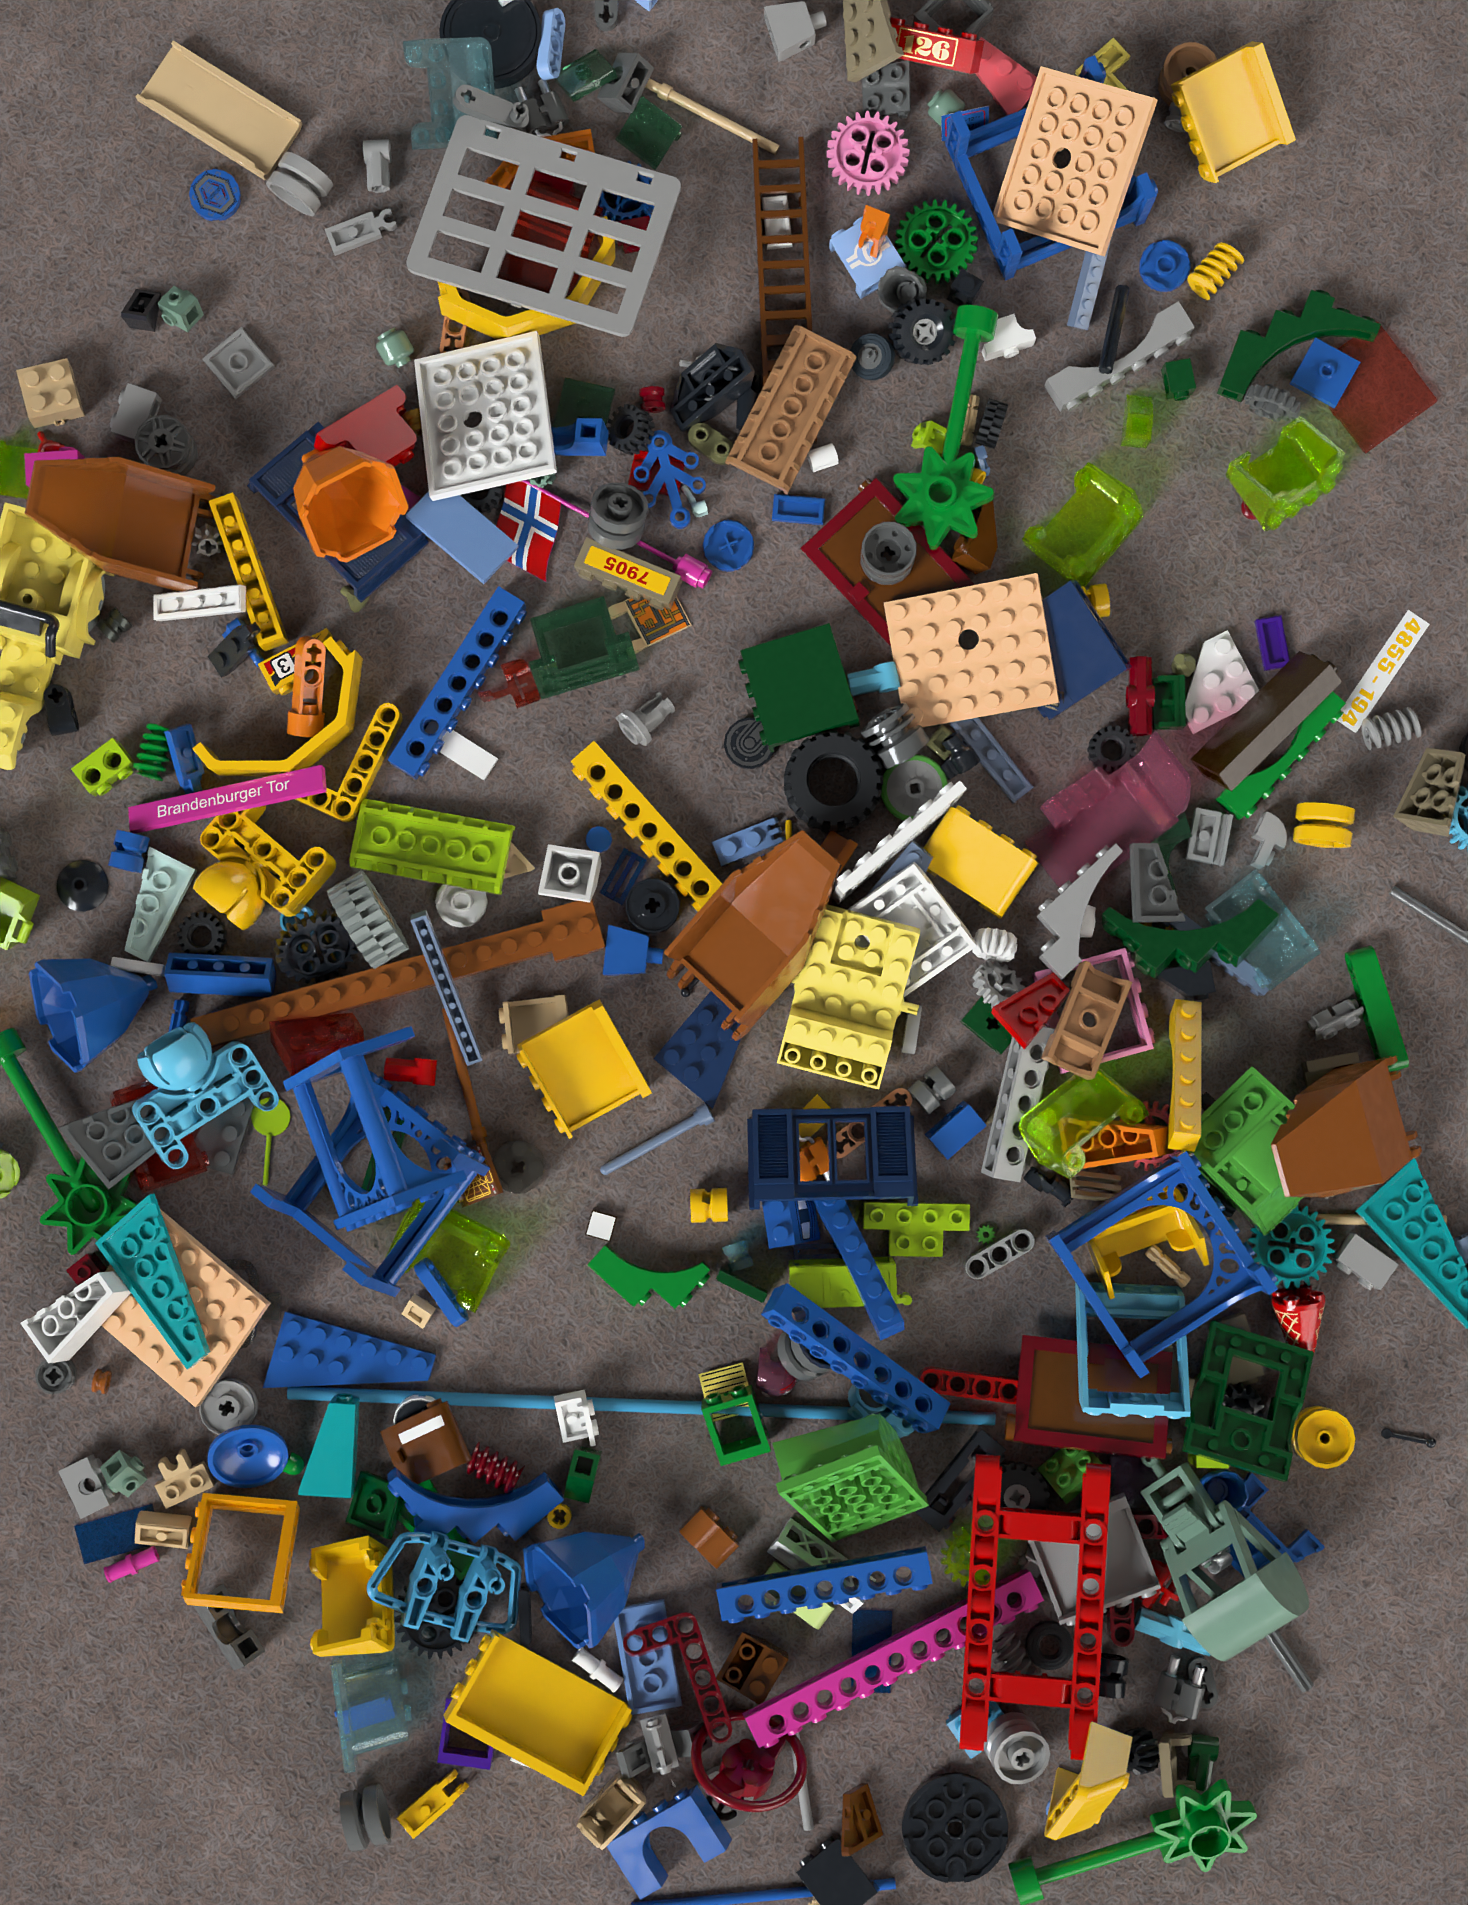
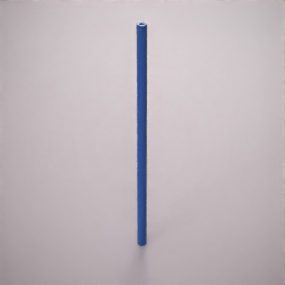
[631,1878,896,1905]

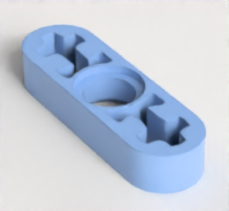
[537,8,565,80]

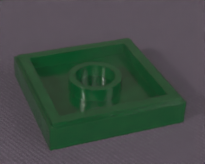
[716,1267,768,1303]
[345,1471,404,1539]

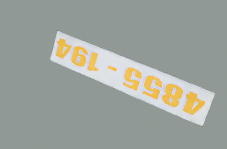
[1337,610,1430,733]

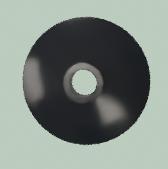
[57,860,109,912]

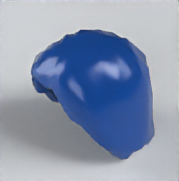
[1199,1469,1249,1511]

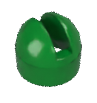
[283,1452,304,1475]

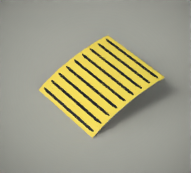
[699,1362,749,1421]

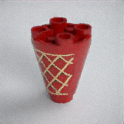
[1271,1284,1325,1352]

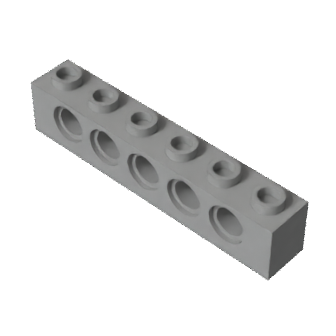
[981,1026,1055,1182]

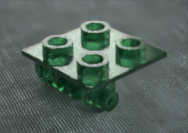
[615,96,683,170]

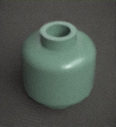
[927,89,965,127]
[376,327,414,368]

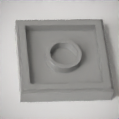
[202,327,275,399]

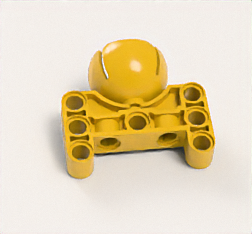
[193,805,336,931]

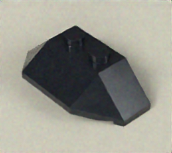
[669,343,755,431]

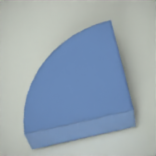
[973,445,990,476]

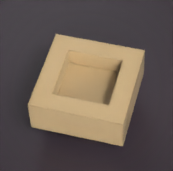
[402,1294,436,1329]

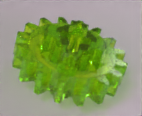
[940,1528,998,1587]

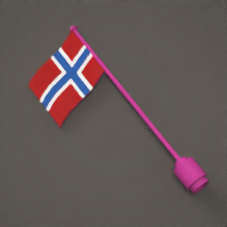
[496,479,712,589]

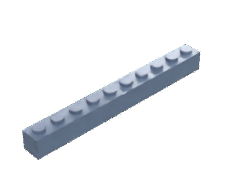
[1067,234,1113,330]
[410,910,483,1066]
[1160,911,1274,996]

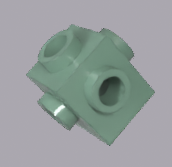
[158,286,204,332]
[100,1450,148,1497]

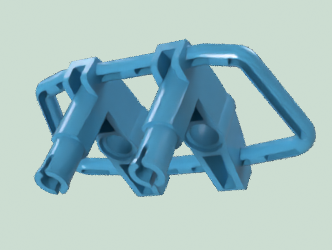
[367,1531,522,1643]

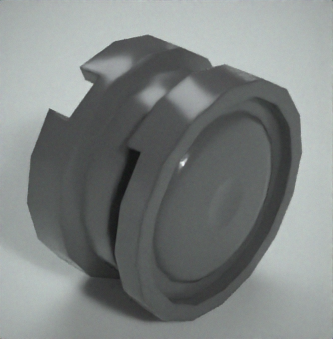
[35,1360,77,1395]

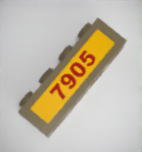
[574,537,683,610]

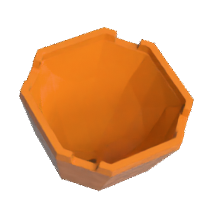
[293,446,409,563]

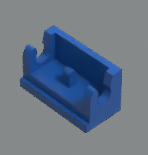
[924,1101,987,1160]

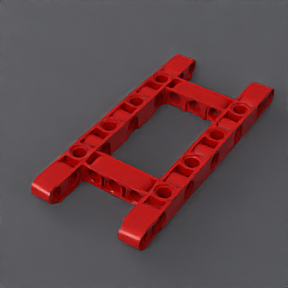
[959,1454,1111,1760]

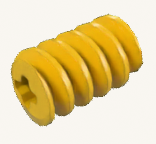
[1187,242,1244,300]

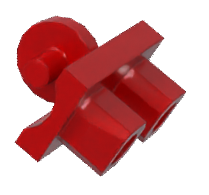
[1138,1559,1179,1608]

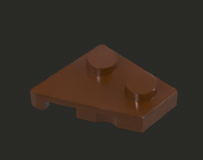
[841,1783,883,1856]

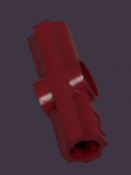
[1126,656,1155,736]

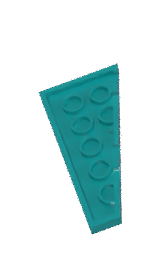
[1355,1158,1468,1329]
[95,1193,210,1370]

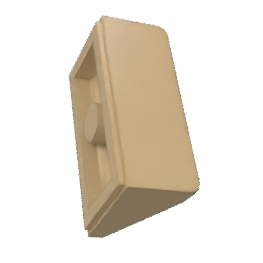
[135,1511,192,1549]

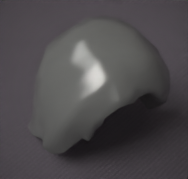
[877,266,927,313]

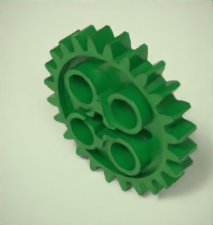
[894,199,978,284]

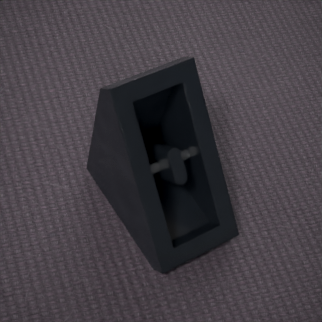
[121,289,161,332]

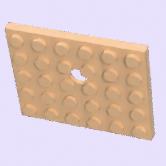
[993,66,1158,257]
[884,573,1060,728]
[101,1209,271,1407]

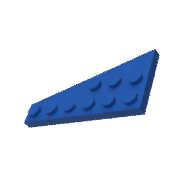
[263,1311,437,1388]

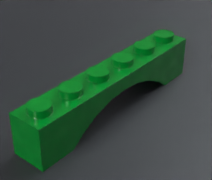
[1215,691,1346,820]

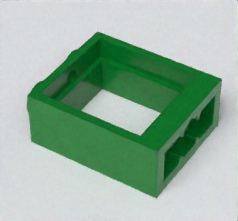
[701,1385,771,1466]

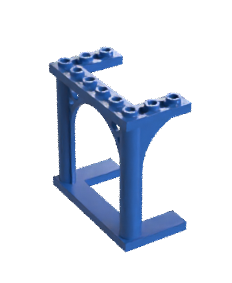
[945,55,1158,281]
[283,1026,467,1232]
[250,1069,490,1297]
[1045,1150,1278,1378]

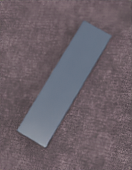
[949,718,1033,804]

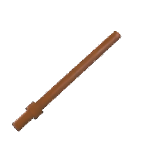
[441,1008,488,1148]

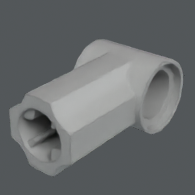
[363,139,392,193]

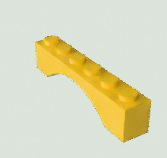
[1168,999,1202,1152]

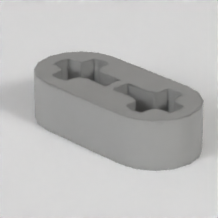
[901,1005,922,1055]

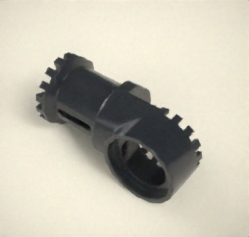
[1023,1166,1078,1207]

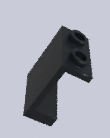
[796,1836,880,1905]

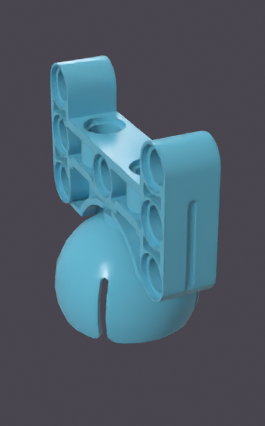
[132,1022,279,1169]

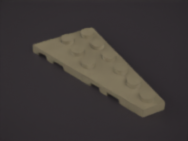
[843,0,904,82]

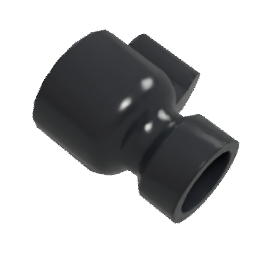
[940,731,980,780]

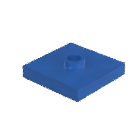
[1289,337,1360,408]

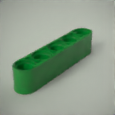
[1345,945,1409,1072]

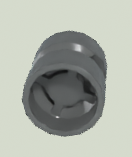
[907,1065,957,1114]

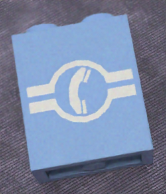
[829,216,906,299]

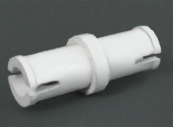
[572,1647,624,1693]

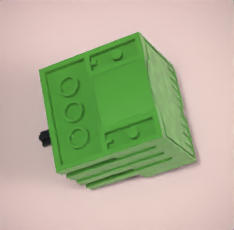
[1183,1066,1304,1235]

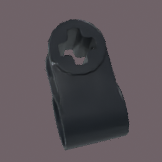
[44,684,79,736]

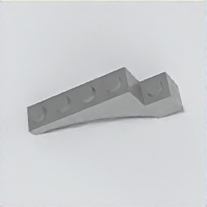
[1037,844,1123,979]

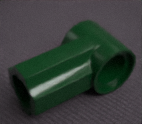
[1186,1733,1219,1791]

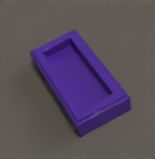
[1254,615,1290,671]

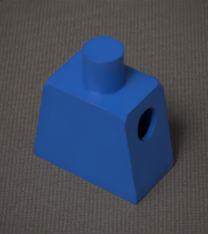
[603,925,664,976]

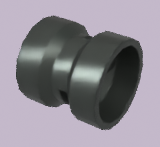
[96,607,133,643]

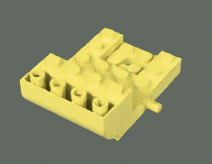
[777,904,920,1090]

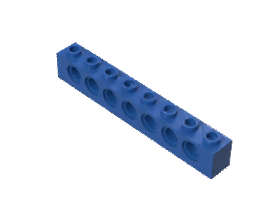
[388,586,527,780]
[761,1283,950,1434]
[716,1546,933,1623]

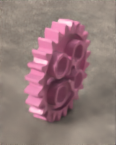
[827,111,910,196]

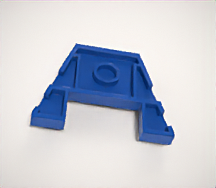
[1227,1472,1325,1578]

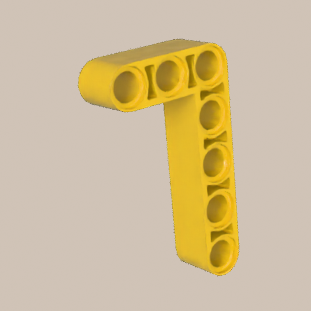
[295,703,402,822]

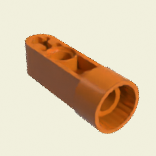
[287,636,326,737]

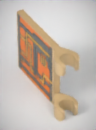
[607,596,692,656]

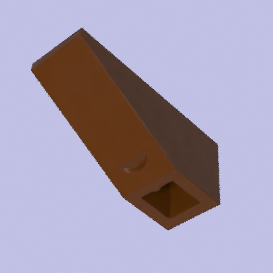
[952,500,998,575]

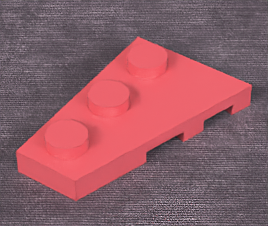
[975,37,1037,116]

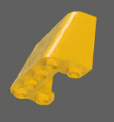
[923,805,1038,919]

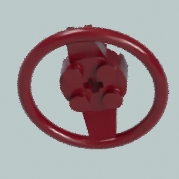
[691,1709,807,1812]

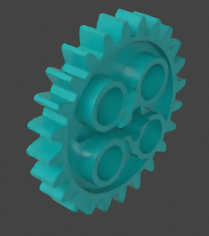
[1247,1205,1335,1288]

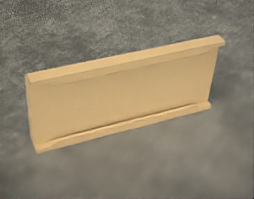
[136,41,302,180]

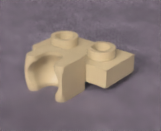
[155,1448,215,1509]

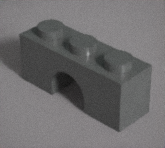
[193,1584,265,1671]

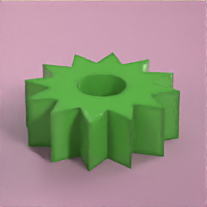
[976,1224,996,1245]

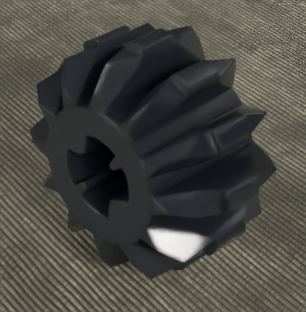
[1123,1727,1160,1775]

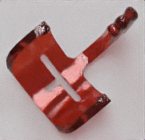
[478,659,541,709]

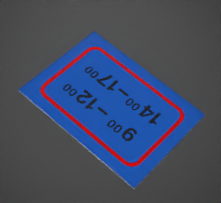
[941,106,989,141]

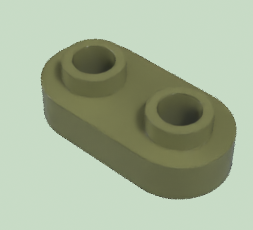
[688,423,733,465]

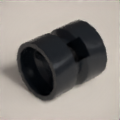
[1090,1653,1129,1699]

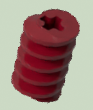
[467,1441,525,1494]

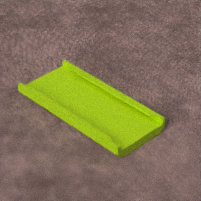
[349,798,515,895]

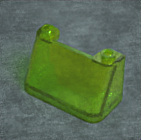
[1022,462,1143,587]
[1019,1068,1149,1179]
[385,1198,510,1313]

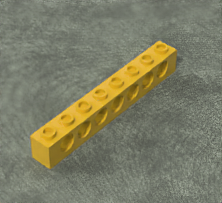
[571,741,722,912]

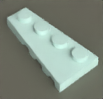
[124,847,197,962]

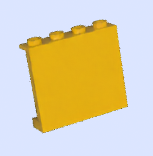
[1171,41,1296,183]
[516,999,652,1139]

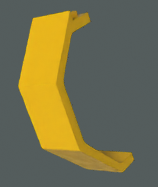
[437,216,616,340]
[192,636,363,777]

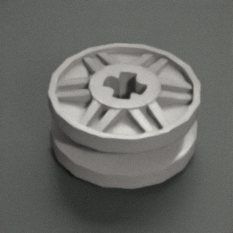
[199,1378,258,1435]

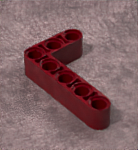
[1107,1511,1169,1647]
[623,1612,732,1744]

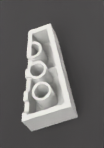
[20,1271,131,1363]

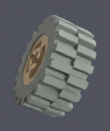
[327,870,409,969]

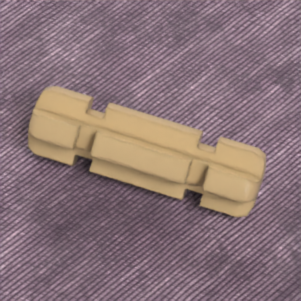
[961,395,980,446]
[1145,1245,1191,1288]

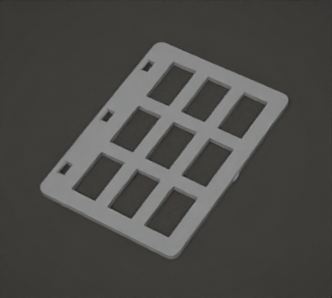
[406,115,681,337]

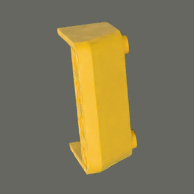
[1086,1186,1209,1300]
[1044,1722,1132,1840]

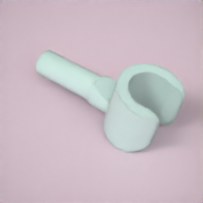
[681,485,708,517]

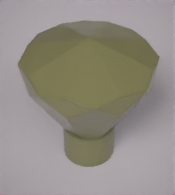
[341,585,369,613]
[1171,653,1196,677]

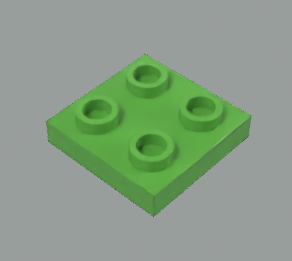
[1038,1448,1102,1504]

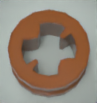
[91,1369,112,1394]

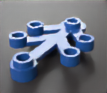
[634,430,706,529]

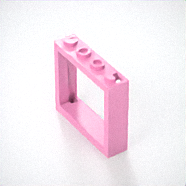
[1032,948,1155,1074]

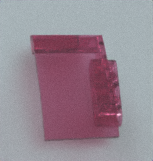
[1024,732,1191,888]

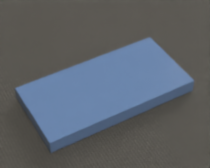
[406,491,518,584]
[614,1599,682,1715]

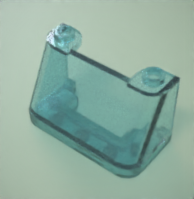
[1205,869,1322,991]

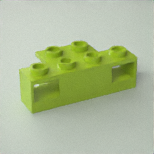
[863,1202,970,1257]

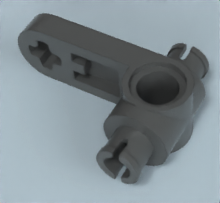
[453,85,529,139]

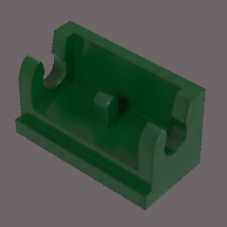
[1152,675,1186,730]

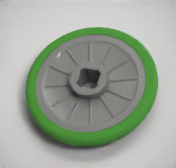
[881,754,947,821]

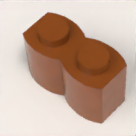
[679,1506,739,1569]

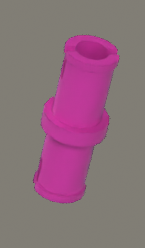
[104,1546,160,1583]

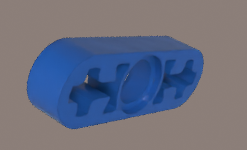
[414,1258,469,1327]

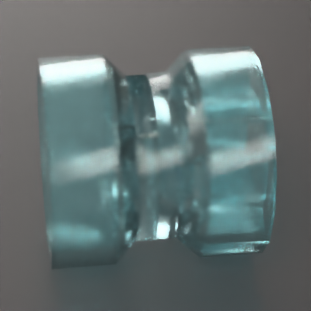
[722,1239,754,1272]

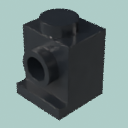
[947,268,984,307]

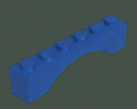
[813,1200,905,1341]

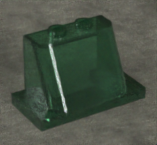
[529,596,640,700]

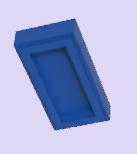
[772,494,825,525]

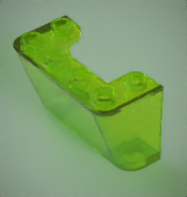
[1226,416,1346,531]

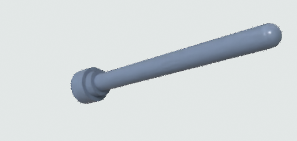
[600,1103,715,1175]

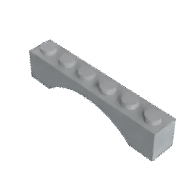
[1044,301,1195,412]

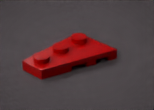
[991,972,1070,1050]

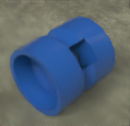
[108,830,150,873]

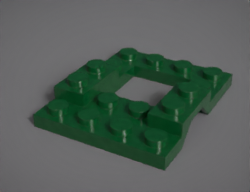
[1182,1321,1314,1482]

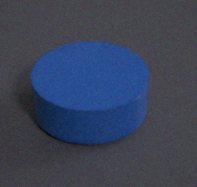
[586,826,612,853]

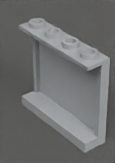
[1028,1492,1161,1626]

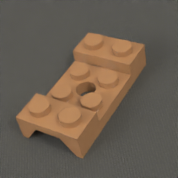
[1041,961,1132,1080]

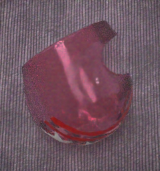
[756,1347,798,1396]

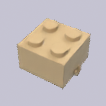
[16,358,85,428]

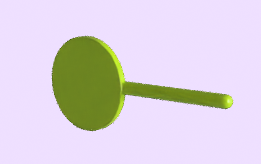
[251,1097,290,1186]

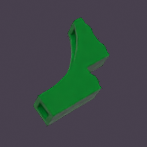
[588,1245,711,1309]

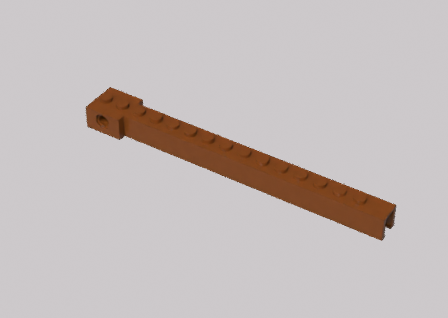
[190,899,606,1048]

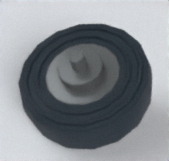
[850,333,895,381]

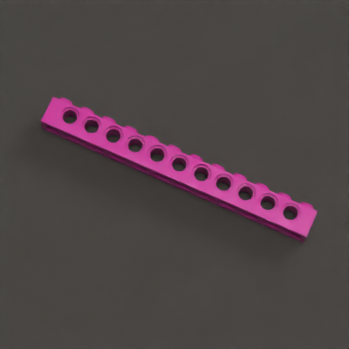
[742,1569,1044,1748]

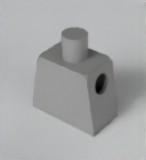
[764,1,827,62]

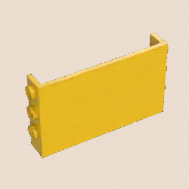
[443,1629,632,1796]

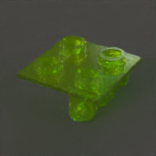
[0,440,38,499]

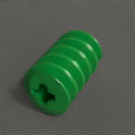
[133,723,170,781]

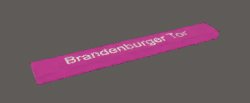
[128,765,327,834]

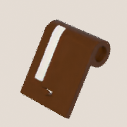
[380,1398,472,1484]

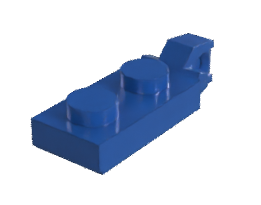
[164,724,205,794]

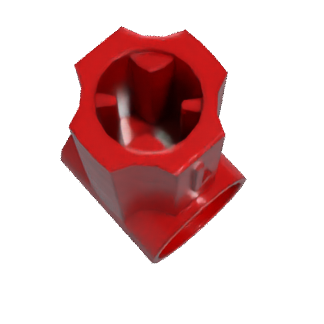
[384,1058,437,1086]

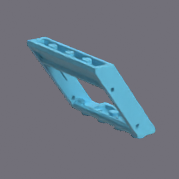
[1075,1282,1191,1419]

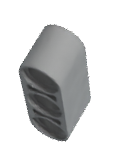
[963,1228,1034,1279]

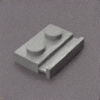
[1185,808,1233,866]

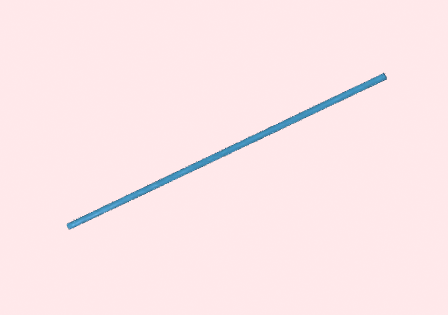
[287,1387,996,1425]

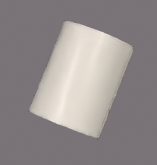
[807,443,839,472]

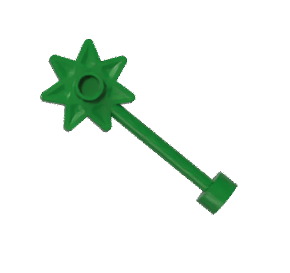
[893,305,998,550]
[0,1028,139,1255]
[1008,1779,1257,1905]

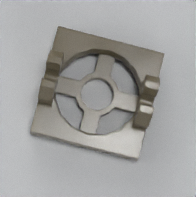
[1159,1729,1196,1798]

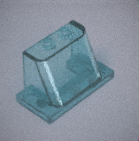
[330,1655,412,1773]

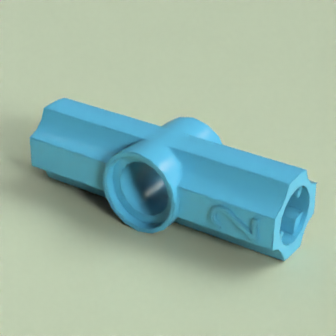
[1134,1606,1211,1657]

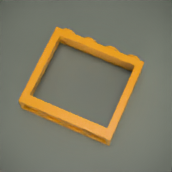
[181,1493,300,1613]

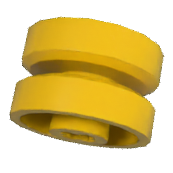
[1293,802,1355,848]
[1291,1405,1355,1469]

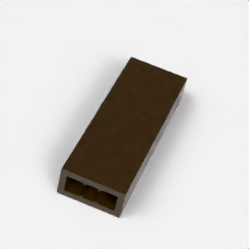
[1191,651,1342,791]

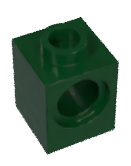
[1161,358,1196,401]

